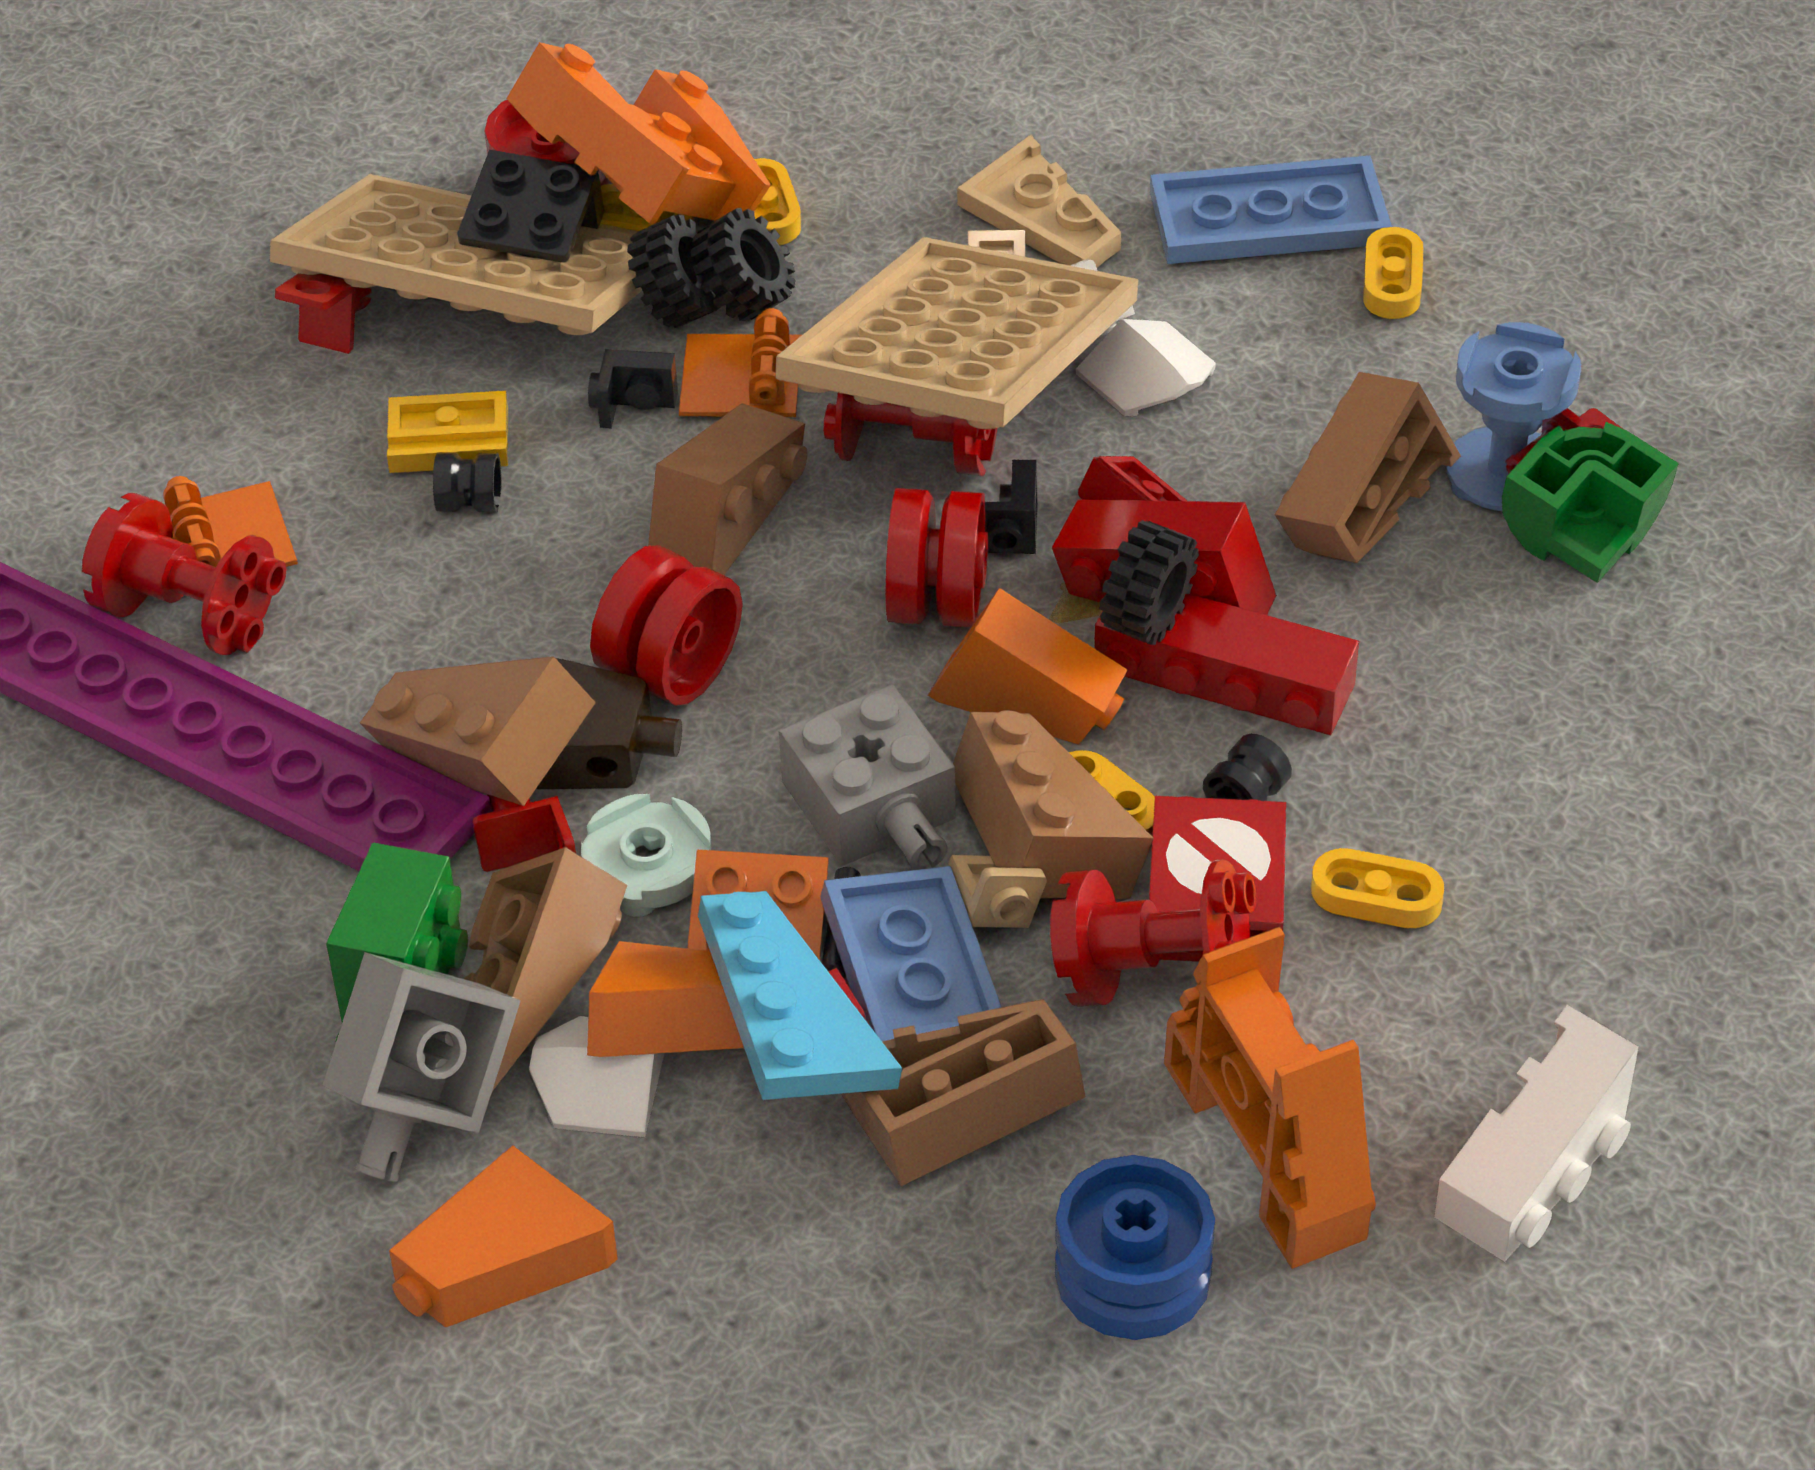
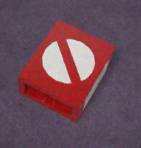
[1149,796,1286,962]

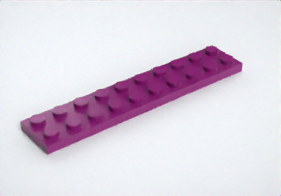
[0,562,492,871]

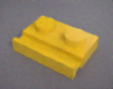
[387,390,508,473]

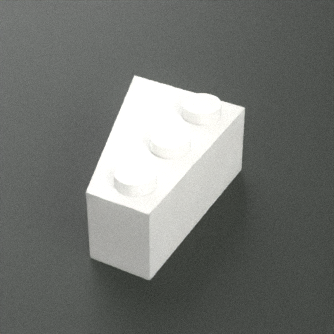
[1434,1005,1638,1262]

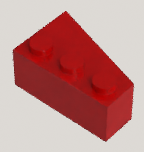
[1052,500,1277,615]

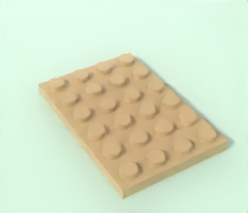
[270,174,642,335]
[776,237,1138,429]

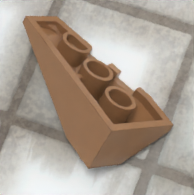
[464,847,627,1091]

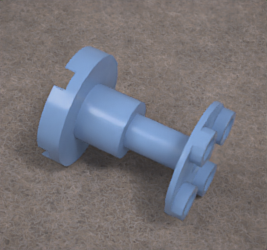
[1446,322,1581,511]

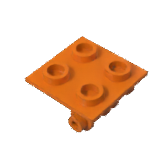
[679,308,802,417]
[163,476,298,567]
[687,849,829,960]

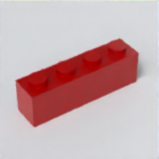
[1094,594,1359,736]

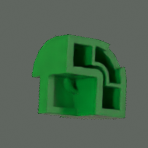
[1502,422,1679,583]

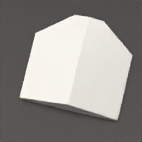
[1076,319,1216,416]
[529,1016,664,1137]

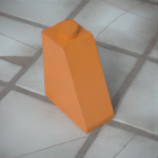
[927,588,1127,745]
[587,941,744,1057]
[389,1145,618,1327]

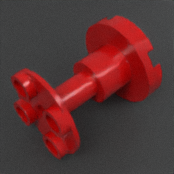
[823,392,998,476]
[82,493,287,655]
[1050,859,1256,1007]

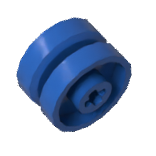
[1055,1155,1215,1340]

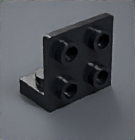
[457,149,604,263]

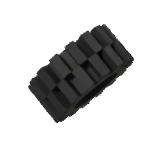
[691,208,796,321]
[627,214,718,328]
[1099,520,1199,645]

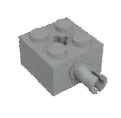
[779,684,956,870]
[322,952,521,1182]

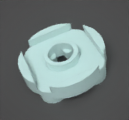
[581,794,712,917]

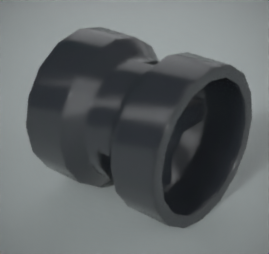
[433,452,502,512]
[1203,733,1292,801]

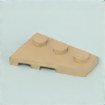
[957,135,1121,268]

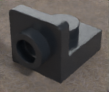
[588,349,678,429]
[985,460,1038,554]

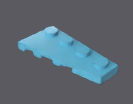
[698,891,902,1100]

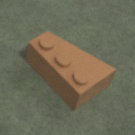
[1275,372,1461,563]
[648,403,808,575]
[360,656,596,806]
[953,710,1154,899]
[841,999,1086,1186]

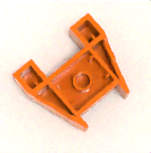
[506,42,771,224]
[1164,927,1376,1269]

